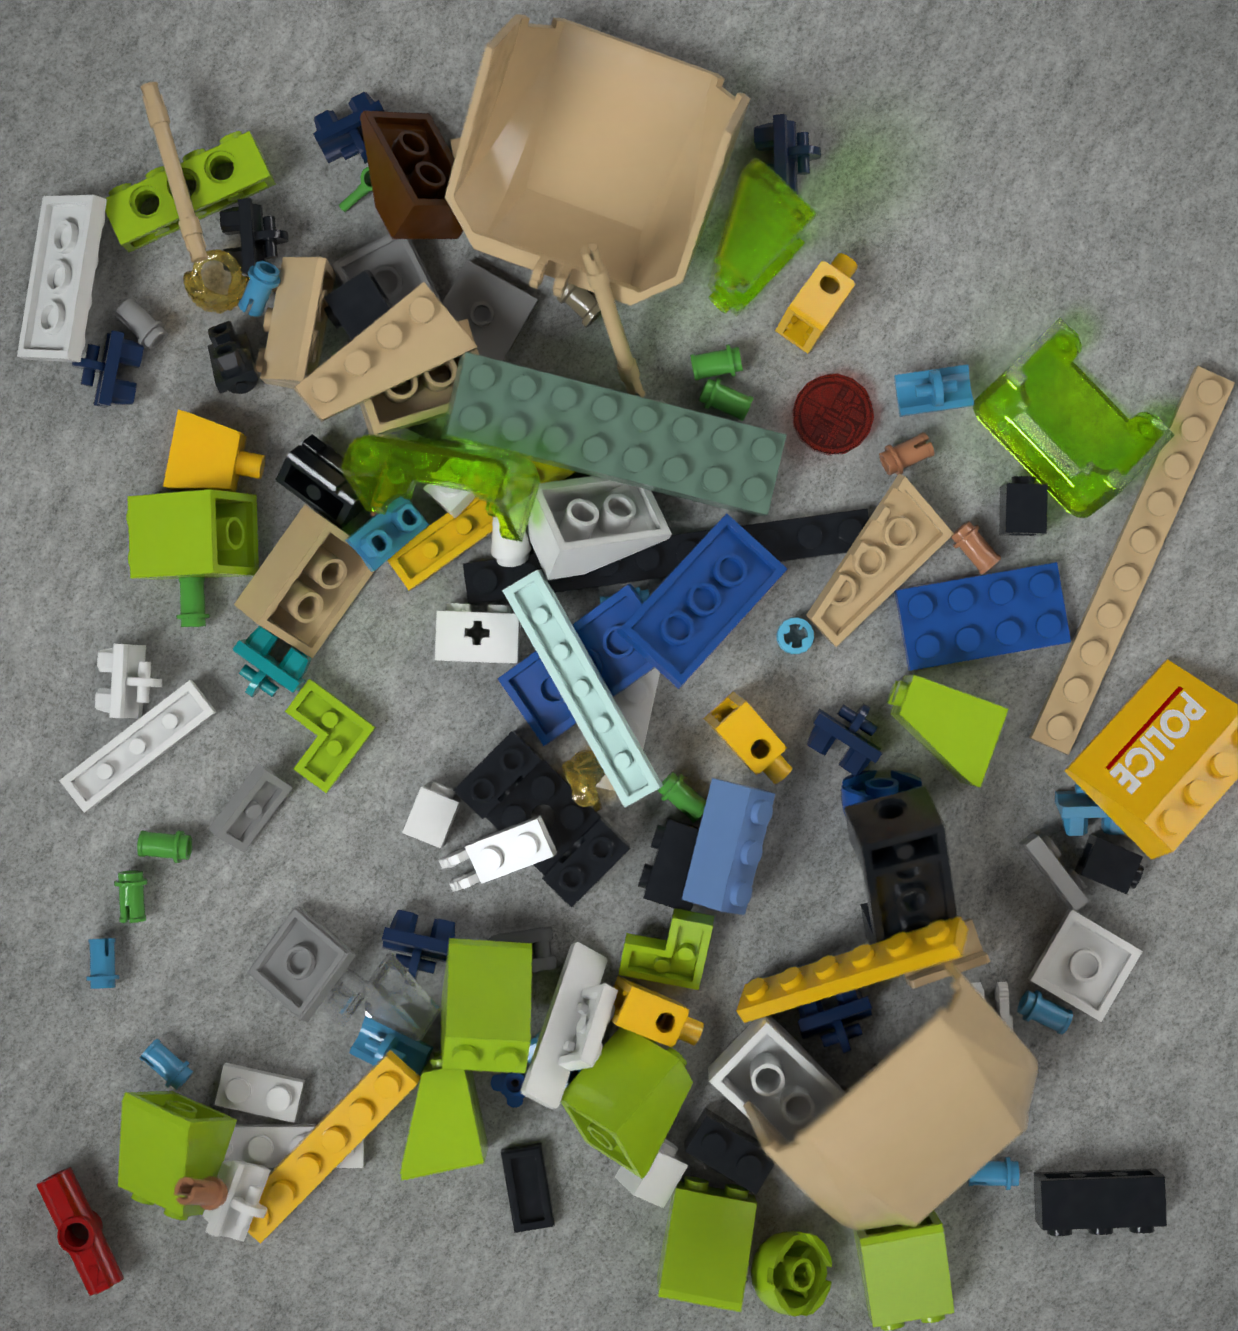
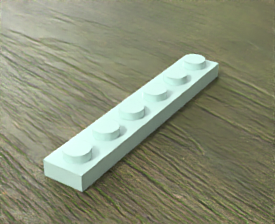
[502,569,663,808]

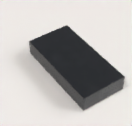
[501,1143,555,1233]

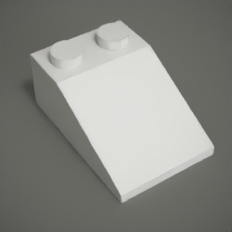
[519,476,672,580]
[708,1015,846,1143]

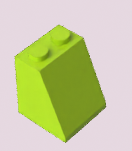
[126,489,259,580]
[887,675,1009,788]
[441,938,532,1073]
[561,1027,693,1179]
[400,1050,489,1181]
[118,1091,237,1221]
[657,1176,757,1312]
[853,1210,955,1331]

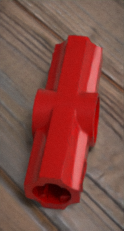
[36,1167,124,1296]

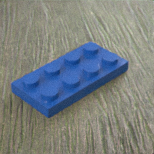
[617,513,787,689]
[894,562,1071,671]
[498,584,655,746]

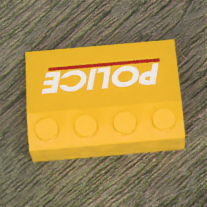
[1064,659,1238,860]

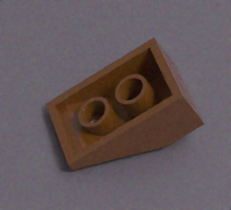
[360,111,463,239]

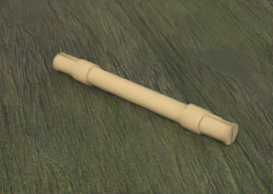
[140,82,209,263]
[580,243,645,397]

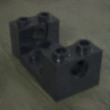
[453,730,630,908]
[844,786,957,945]

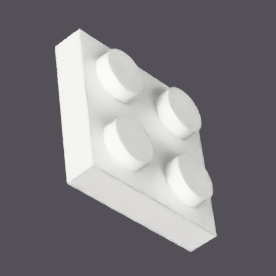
[1028,908,1143,1022]

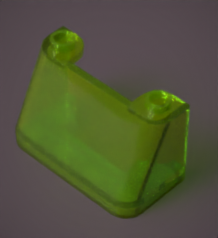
[708,158,817,317]
[973,317,1175,518]
[341,434,540,542]

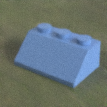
[682,778,775,915]

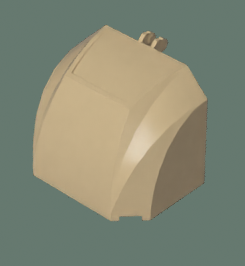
[445,14,751,306]
[743,960,1038,1231]

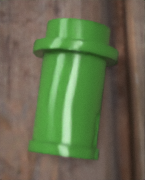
[690,344,743,381]
[698,378,753,421]
[176,577,210,627]
[657,772,706,823]
[137,830,192,863]
[114,870,148,923]

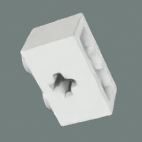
[435,603,521,664]

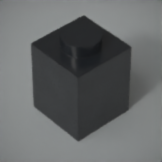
[999,476,1048,536]
[1074,835,1144,894]

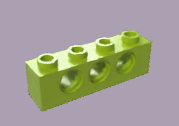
[105,131,276,253]

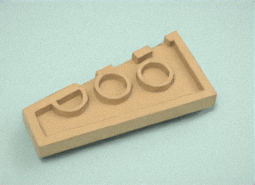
[294,282,478,422]
[806,474,954,647]

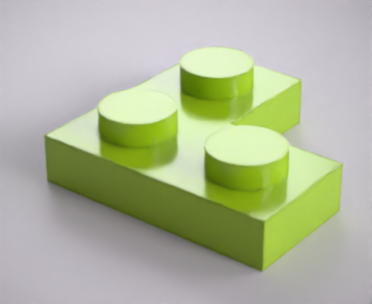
[285,679,377,793]
[618,908,714,990]

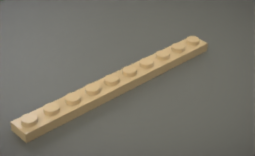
[1029,366,1235,755]

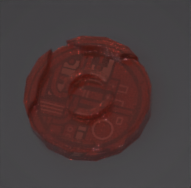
[792,373,874,456]

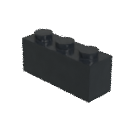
[1034,1168,1167,1236]

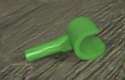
[339,167,373,212]

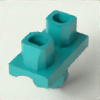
[232,626,311,698]

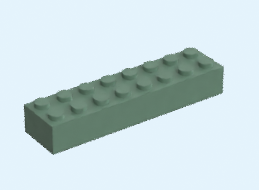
[441,352,786,517]

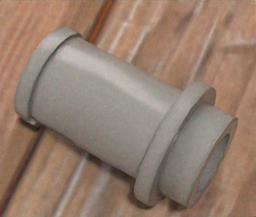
[115,298,168,350]

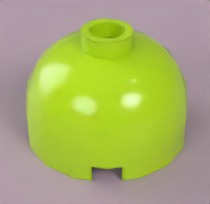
[751,1231,832,1317]

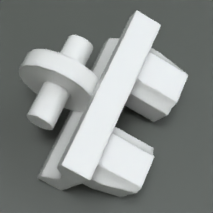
[95,643,162,719]
[202,1160,271,1241]

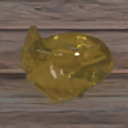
[183,249,250,314]
[562,750,605,812]

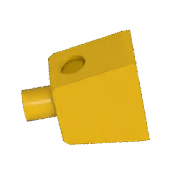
[775,253,858,354]
[163,410,266,492]
[703,691,793,784]
[611,976,704,1048]

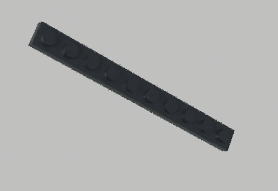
[463,508,869,604]

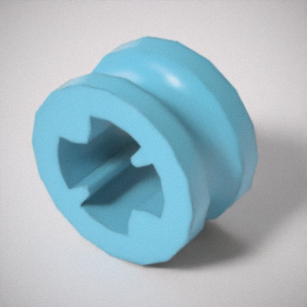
[776,618,814,654]

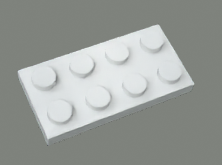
[17,195,107,362]

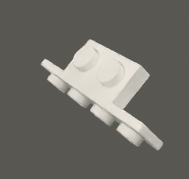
[521,942,618,1109]

